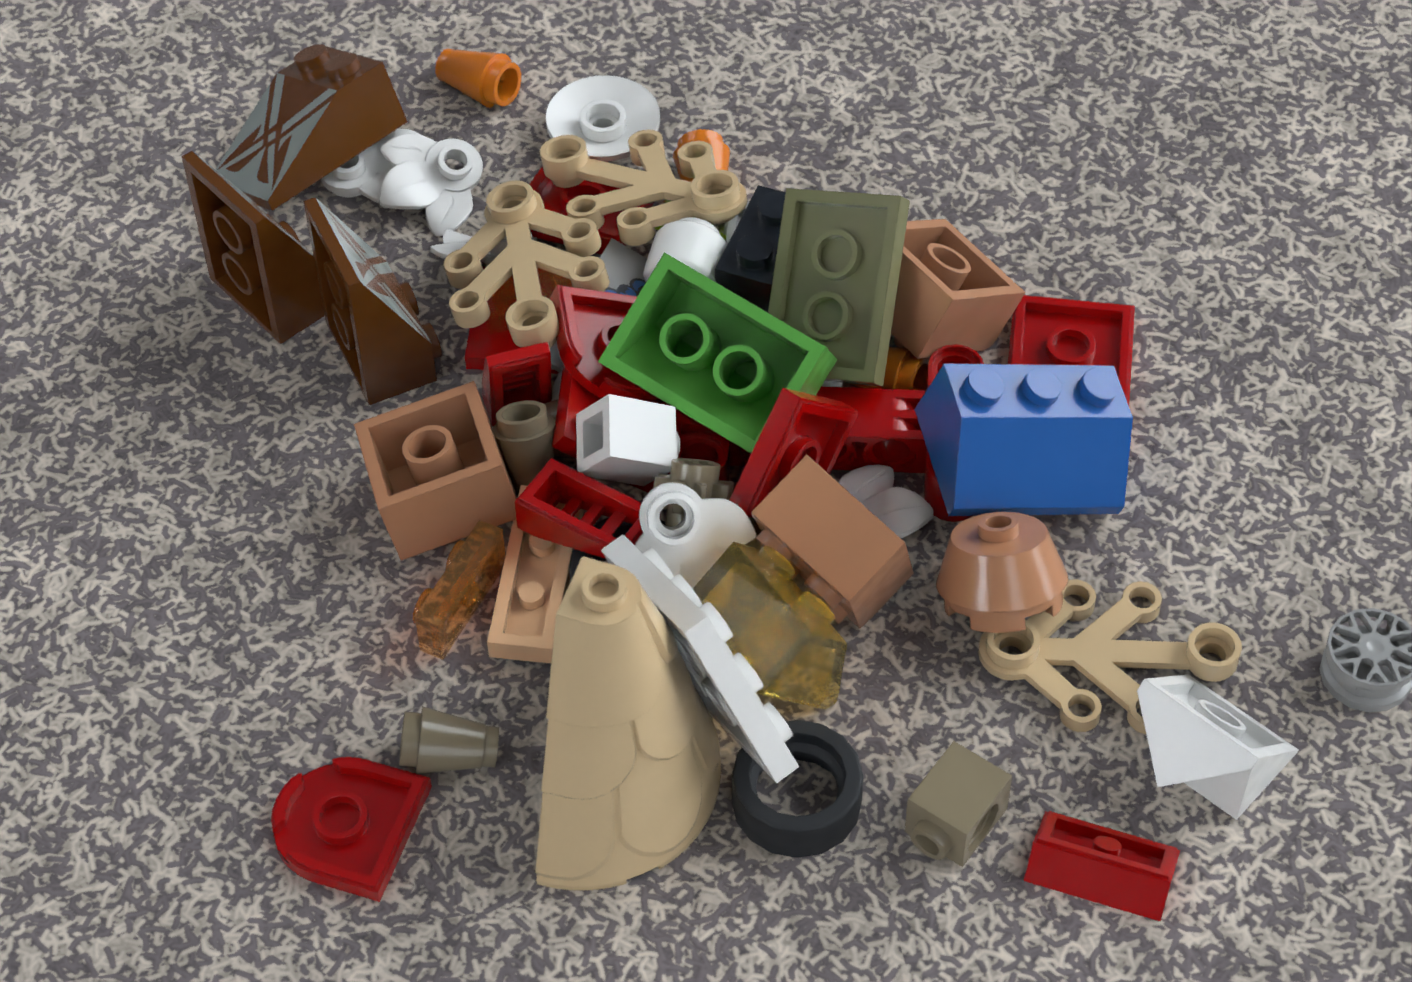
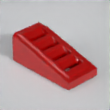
[482,342,552,426]
[515,458,661,559]

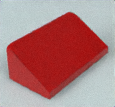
[1024,811,1180,921]

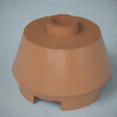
[936,512,1068,633]

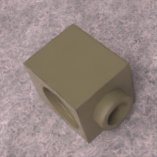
[905,741,1012,867]

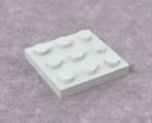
[601,534,799,783]

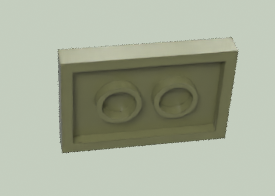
[768,188,910,387]

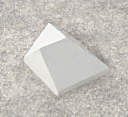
[1137,674,1298,820]

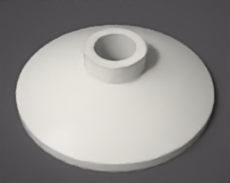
[546,75,660,161]

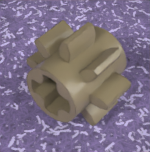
[653,458,734,527]

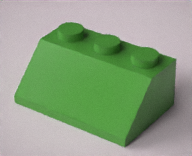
[598,252,837,453]

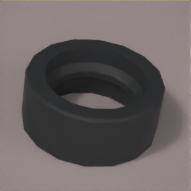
[732,720,864,858]

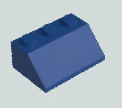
[915,364,1133,516]

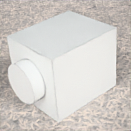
[576,394,680,486]

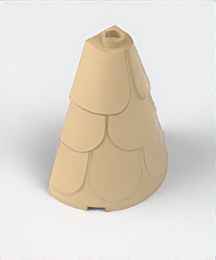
[536,556,721,890]

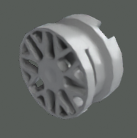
[1319,608,1412,712]

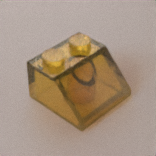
[693,542,848,710]

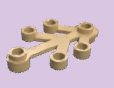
[540,130,747,246]
[443,181,610,348]
[978,579,1242,734]

